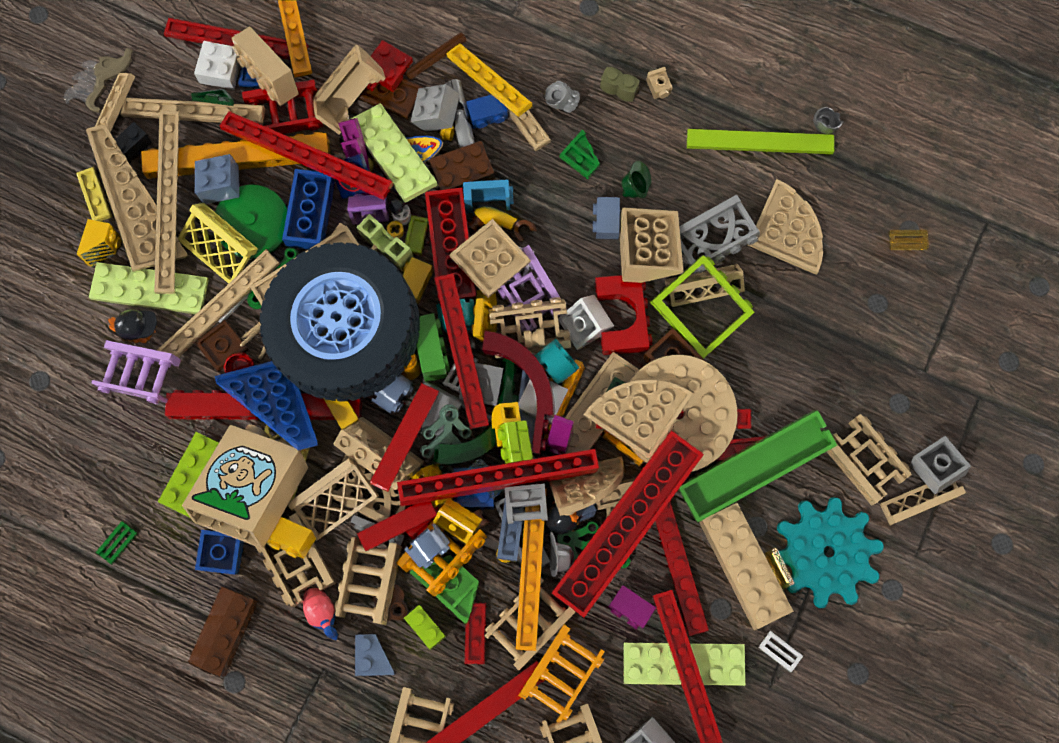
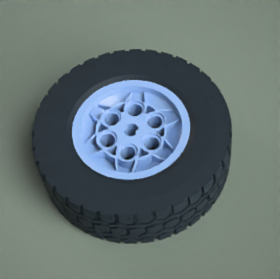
[260,242,420,401]

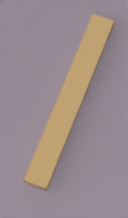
[120,98,265,125]
[157,249,280,358]

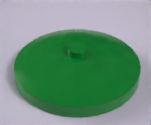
[215,185,287,259]

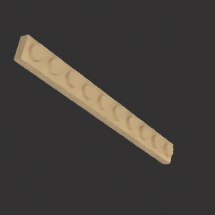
[154,110,179,294]

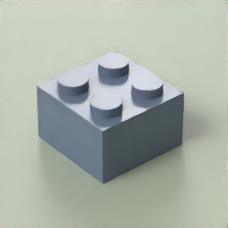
[195,154,239,204]

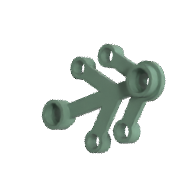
[420,404,472,474]

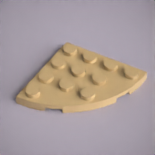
[748,179,823,275]
[583,380,693,459]
[548,456,624,516]

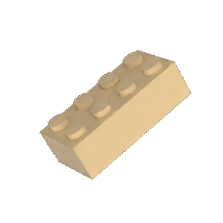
[232,26,298,106]

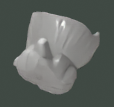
[545,80,580,113]

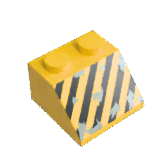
[77,219,122,267]

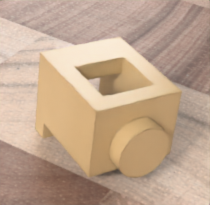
[646,67,672,99]

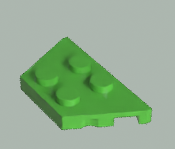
[410,555,480,624]

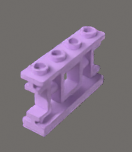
[498,245,567,332]

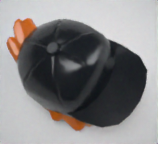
[108,310,157,343]
[544,501,579,536]

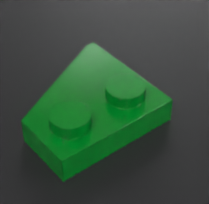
[559,130,600,179]

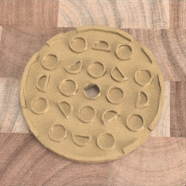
[629,355,737,471]

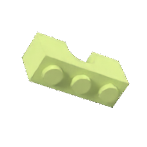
[356,214,413,269]

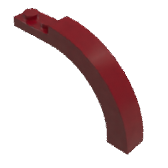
[482,331,555,456]

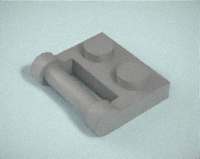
[505,484,548,524]

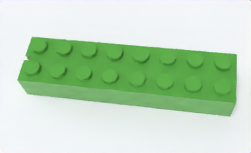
[678,410,837,522]

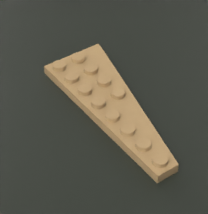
[86,124,188,272]

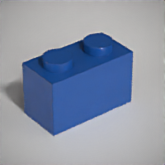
[466,94,508,129]

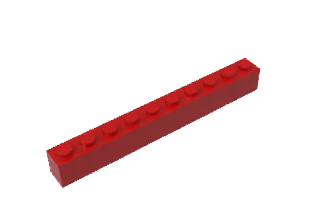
[165,390,362,420]
[397,449,599,507]

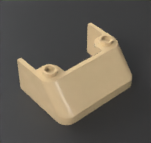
[313,45,385,134]

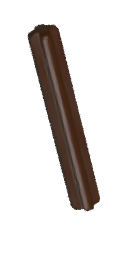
[405,32,466,80]

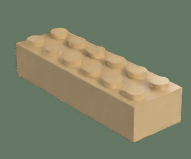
[699,503,794,630]

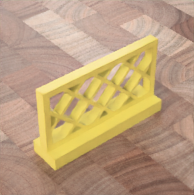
[178,203,258,284]

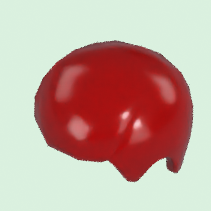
[224,352,254,373]

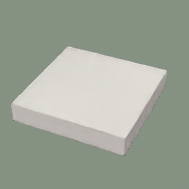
[518,380,568,425]

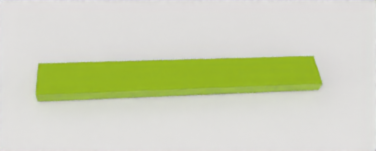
[687,129,834,154]

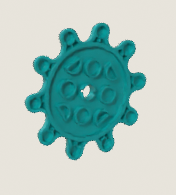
[772,497,884,608]

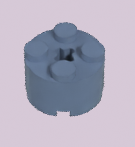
[371,374,415,414]
[404,523,450,569]

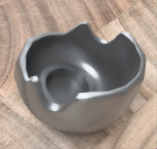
[813,107,843,134]

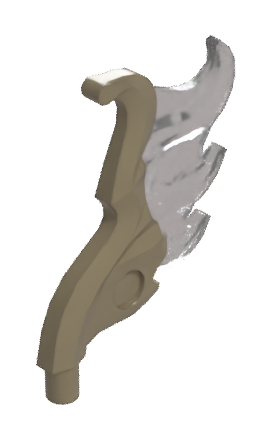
[64,48,133,113]

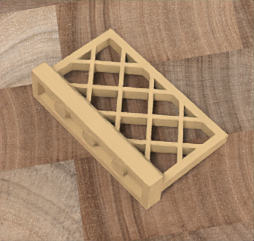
[288,457,379,541]

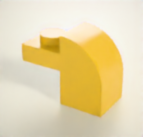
[492,402,521,447]

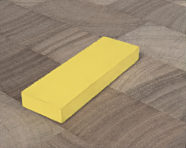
[76,167,112,222]

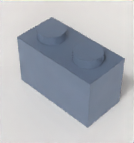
[593,197,620,239]

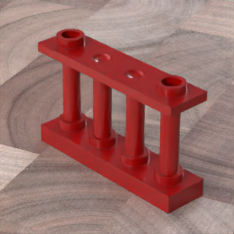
[242,79,323,134]

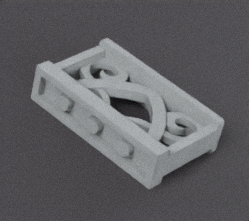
[679,195,760,273]

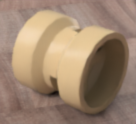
[523,328,545,350]

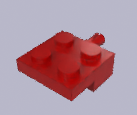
[367,40,413,92]

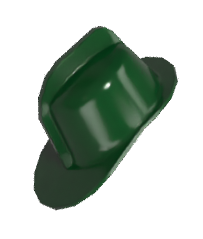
[622,161,651,198]

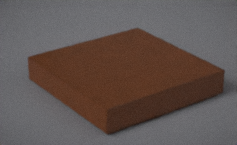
[195,320,249,372]

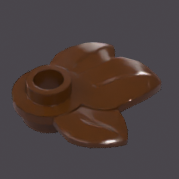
[373,584,408,622]

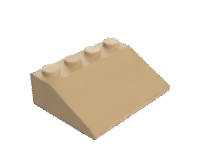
[619,208,683,283]

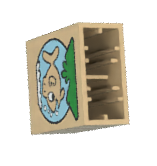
[182,424,308,549]

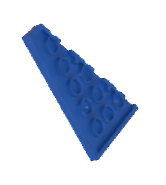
[215,361,318,451]

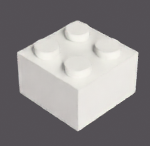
[194,41,241,90]

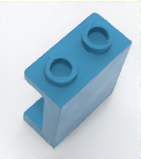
[463,180,513,213]

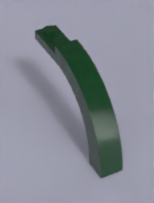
[433,358,519,466]

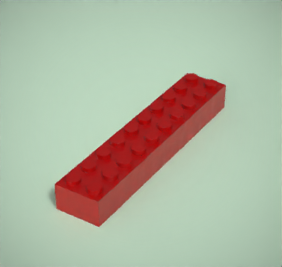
[552,430,704,617]

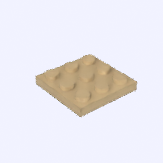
[450,219,531,298]

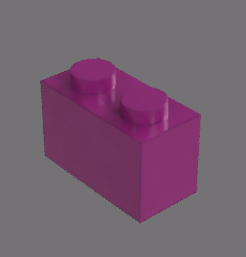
[608,585,656,630]

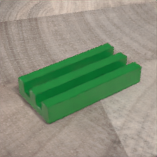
[96,521,138,565]

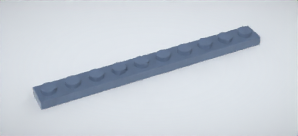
[497,370,536,562]

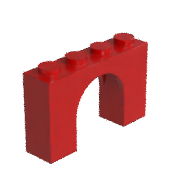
[595,275,652,356]

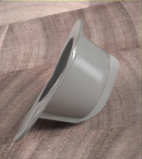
[549,532,574,577]

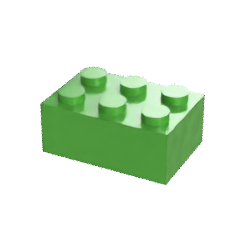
[416,313,450,382]

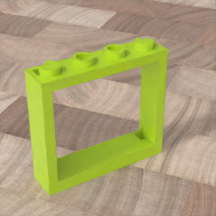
[650,255,755,359]

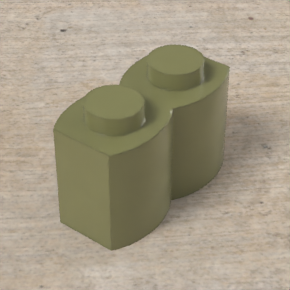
[600,67,640,102]

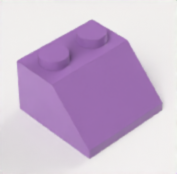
[347,194,390,225]

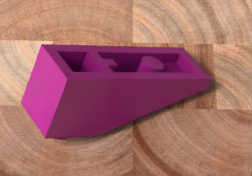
[547,415,574,455]

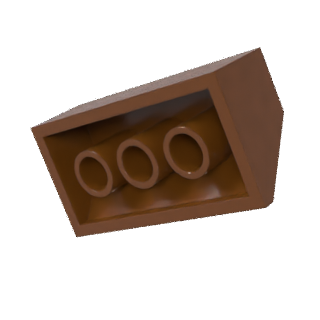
[188,586,258,677]

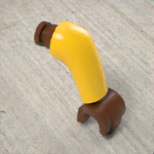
[467,206,537,243]

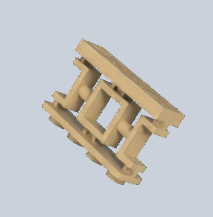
[489,297,571,358]
[826,414,912,506]
[255,513,336,607]

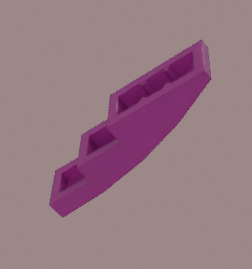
[338,118,371,196]

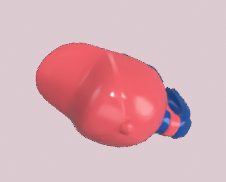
[303,588,338,640]

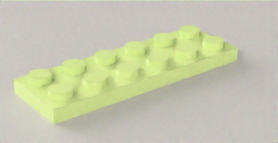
[349,103,437,203]
[89,262,209,314]
[623,643,745,686]

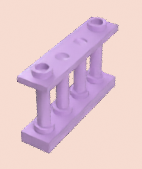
[91,340,181,404]

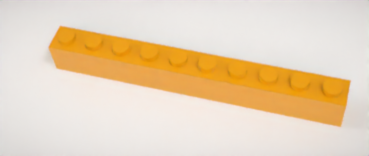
[141,132,330,179]

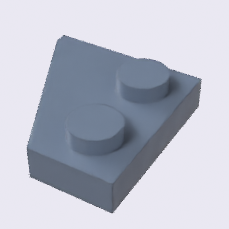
[355,634,395,676]

